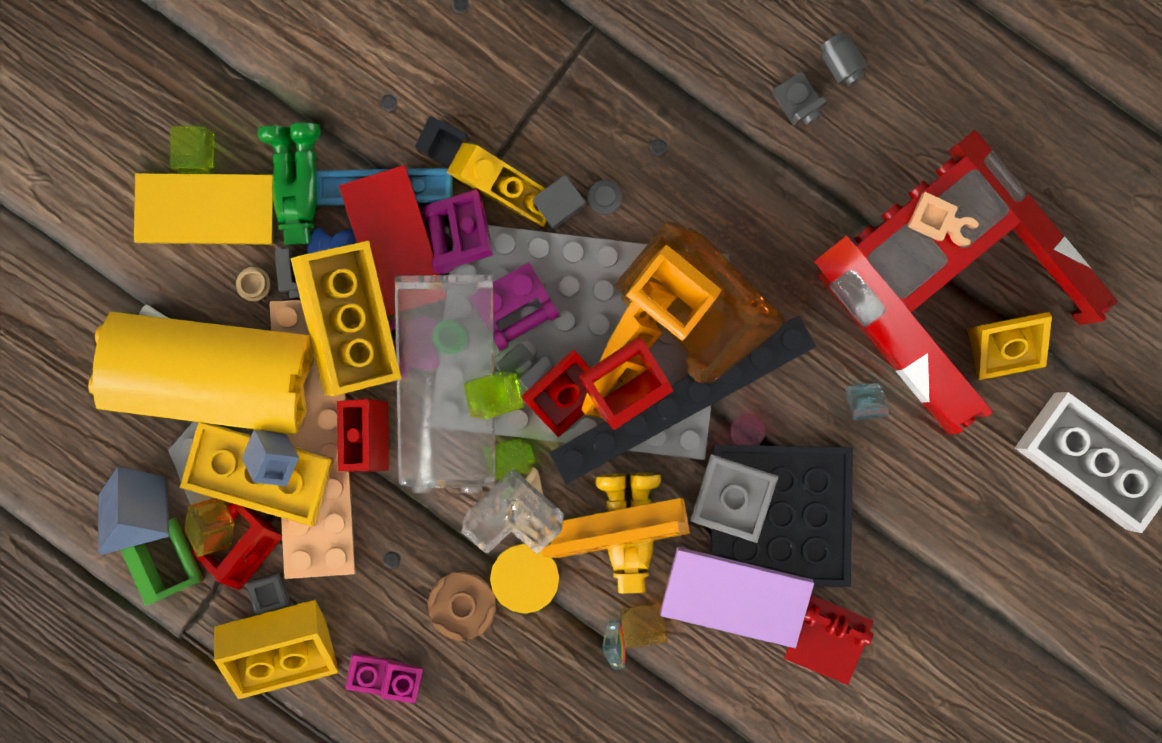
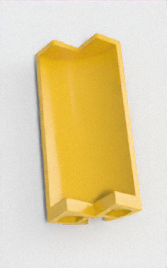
[88,312,314,435]

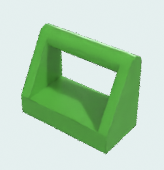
[121,517,204,606]

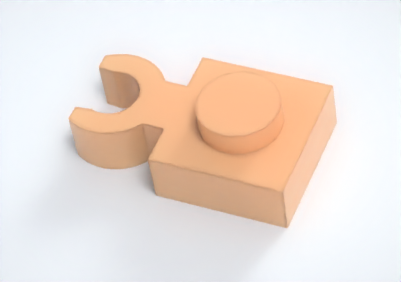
[907,192,979,246]

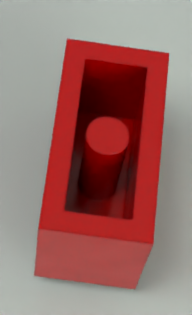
[337,399,389,472]

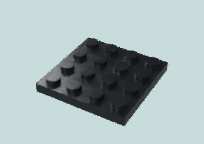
[711,444,853,587]

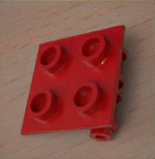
[784,595,874,685]

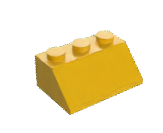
[214,600,338,699]

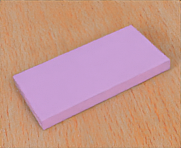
[660,547,814,648]

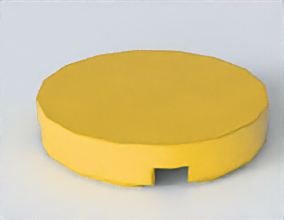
[490,543,559,614]

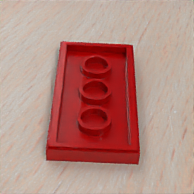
[338,165,447,316]

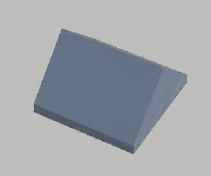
[98,467,169,555]

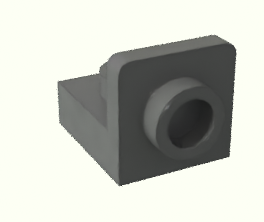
[772,71,827,126]
[275,248,300,299]
[496,343,554,391]

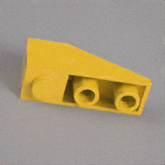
[446,143,547,227]

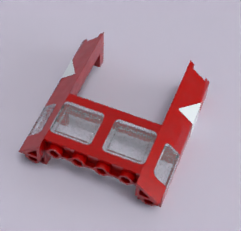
[814,129,1118,435]

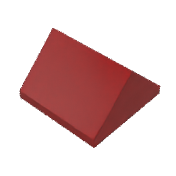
[521,349,590,438]

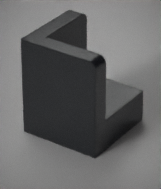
[415,116,470,168]

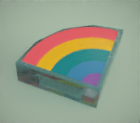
[602,620,626,670]

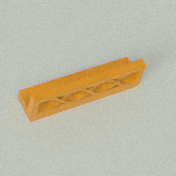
[542,498,690,558]

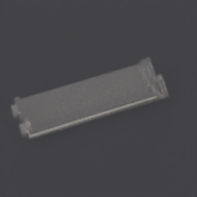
[395,275,496,494]

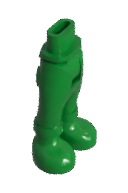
[257,123,321,246]

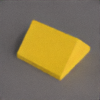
[967,312,1052,380]

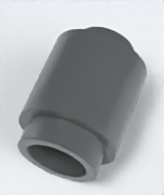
[820,32,868,87]

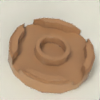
[427,570,497,641]

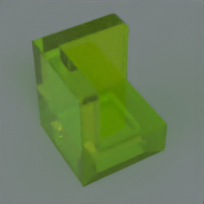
[170,126,214,174]
[464,371,524,419]

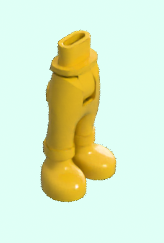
[596,473,661,593]

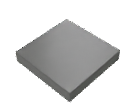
[690,454,779,543]

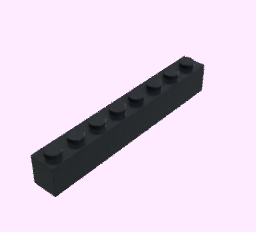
[549,316,816,484]

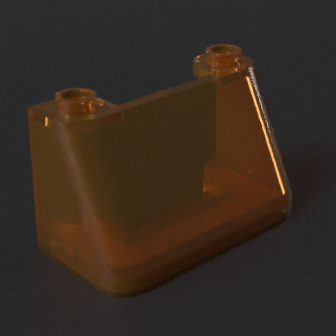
[614,221,785,383]

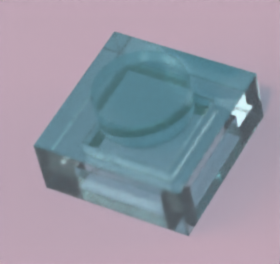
[846,383,889,420]

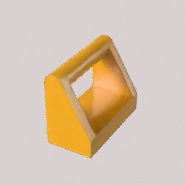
[626,244,722,341]

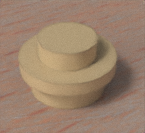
[236,267,271,302]

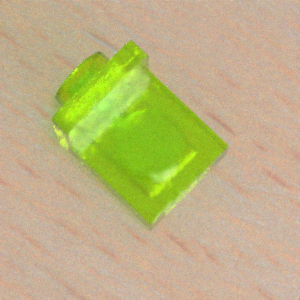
[482,438,535,482]

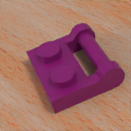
[423,189,493,274]
[469,262,561,351]

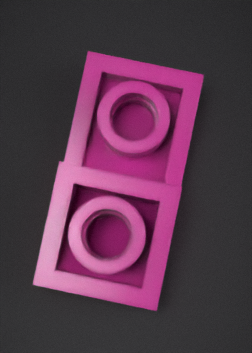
[345,653,423,704]

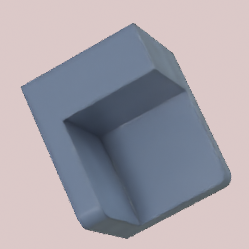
[242,429,299,486]

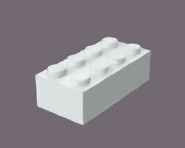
[1015,392,1162,533]

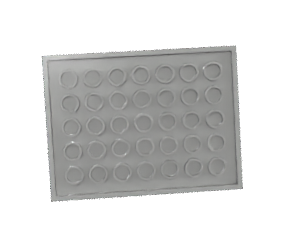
[430,225,729,460]

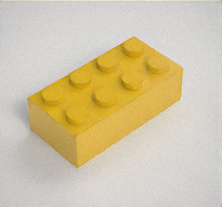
[291,241,402,396]

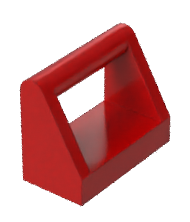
[579,337,673,430]
[191,503,282,590]

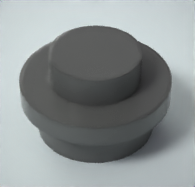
[588,180,622,215]

